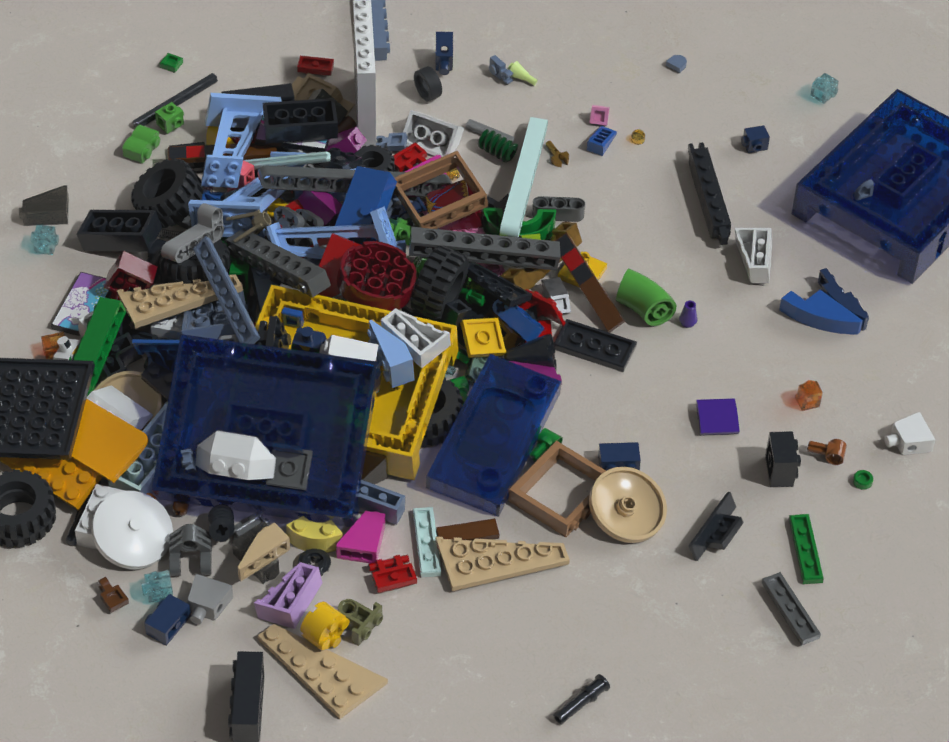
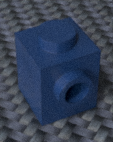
[741,125,770,153]

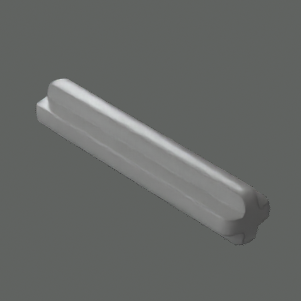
[466,119,514,143]

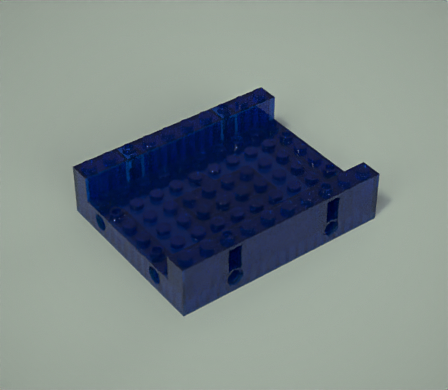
[791,89,949,284]
[152,334,382,527]

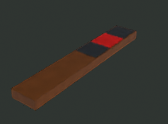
[168,143,277,163]
[555,232,625,332]

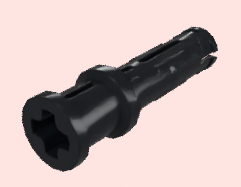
[553,674,610,725]

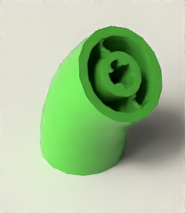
[616,268,677,326]

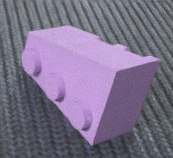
[254,562,322,629]

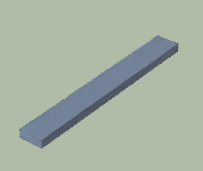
[193,236,260,351]

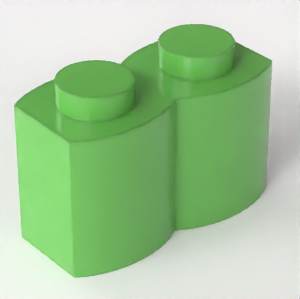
[122,125,160,163]

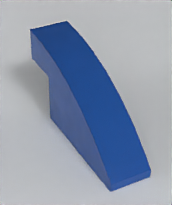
[779,290,863,335]

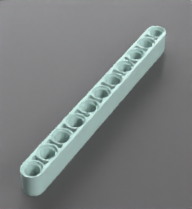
[500,117,548,237]

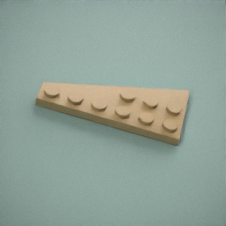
[117,274,243,329]
[435,537,570,591]
[258,624,388,719]

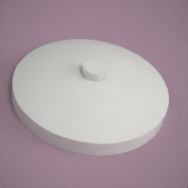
[91,491,173,569]

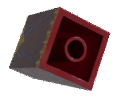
[424,179,484,230]

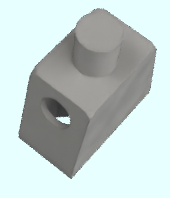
[187,574,233,624]

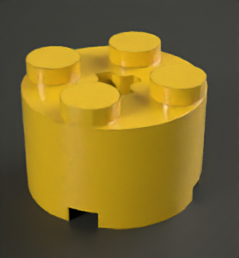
[300,601,350,650]

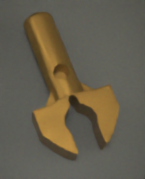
[546,141,569,167]

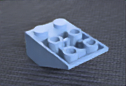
[367,320,415,388]

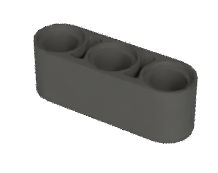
[532,196,585,222]

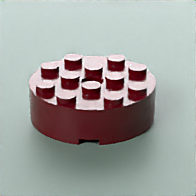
[337,241,417,311]

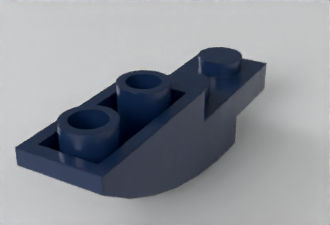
[818,268,869,331]

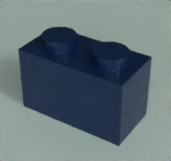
[598,442,641,471]
[144,594,191,646]

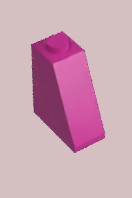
[336,511,385,563]

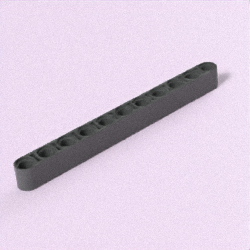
[258,165,452,196]

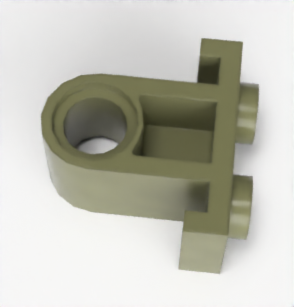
[338,599,383,646]

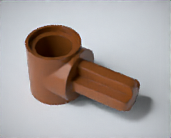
[807,439,847,465]

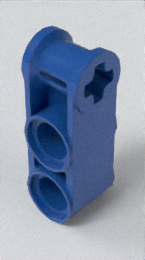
[493,300,544,342]

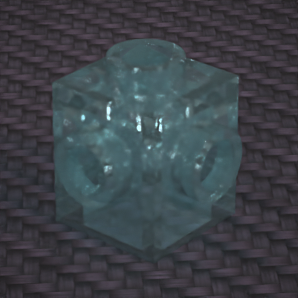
[810,73,839,104]
[31,225,59,255]
[141,570,173,603]

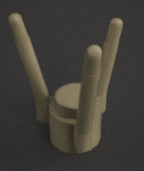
[226,209,271,243]

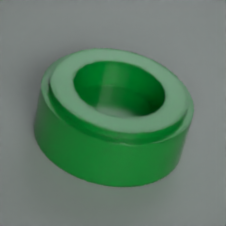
[853,470,874,490]

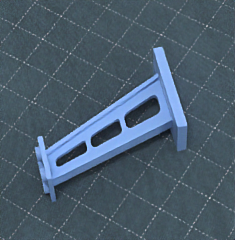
[201,93,282,188]
[188,151,306,238]
[266,206,399,259]

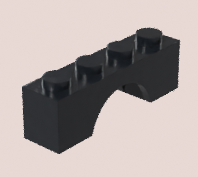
[440,290,505,331]

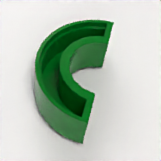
[483,208,556,240]

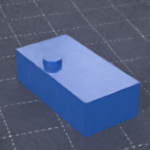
[335,166,397,245]

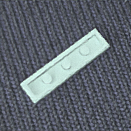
[413,507,441,578]

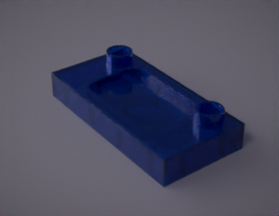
[426,354,562,517]

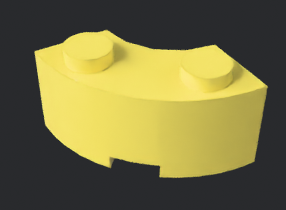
[286,516,343,553]

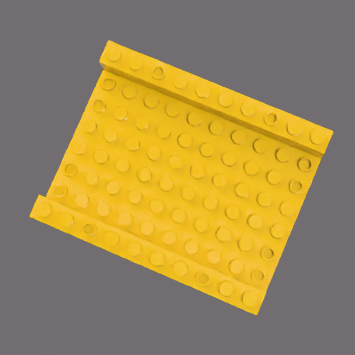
[221,285,458,480]

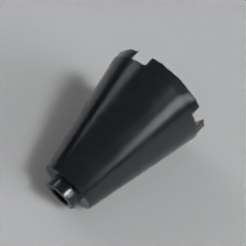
[504,334,557,371]

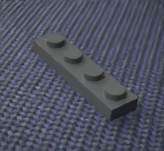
[762,572,821,645]

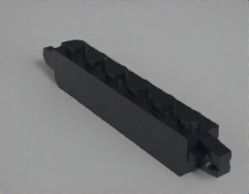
[688,142,731,245]

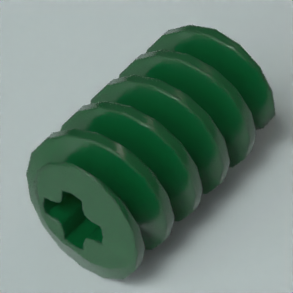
[478,129,518,162]

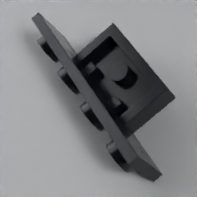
[688,492,744,561]

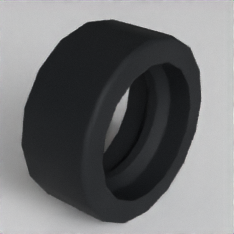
[414,66,442,102]

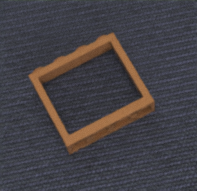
[394,151,488,229]
[508,441,606,537]

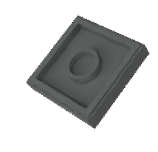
[266,445,313,491]

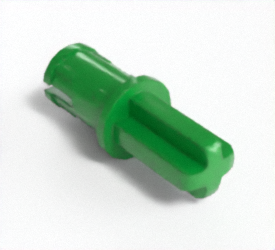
[459,286,486,306]

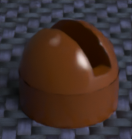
[172,501,189,516]

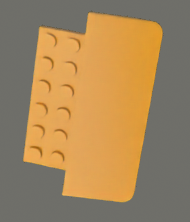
[0,399,148,510]

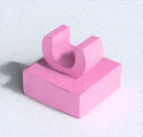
[590,105,610,126]

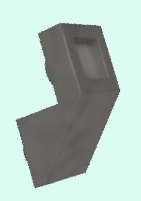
[541,277,571,314]

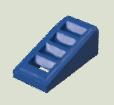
[587,126,617,156]

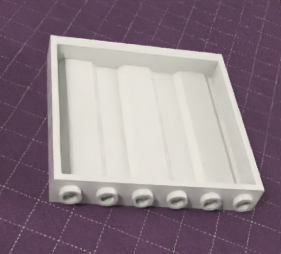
[353,0,376,148]

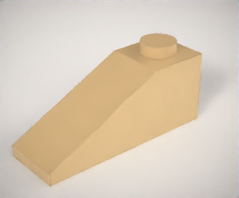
[238,522,290,581]

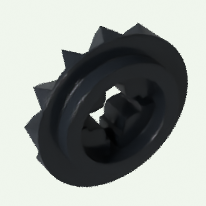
[298,549,331,576]

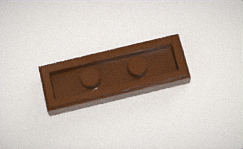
[436,518,500,541]

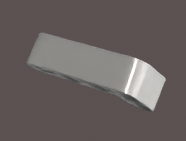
[161,203,224,263]

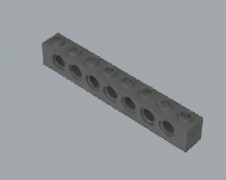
[409,227,560,270]
[226,228,331,297]

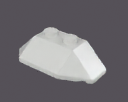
[195,431,276,480]

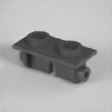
[231,510,270,546]

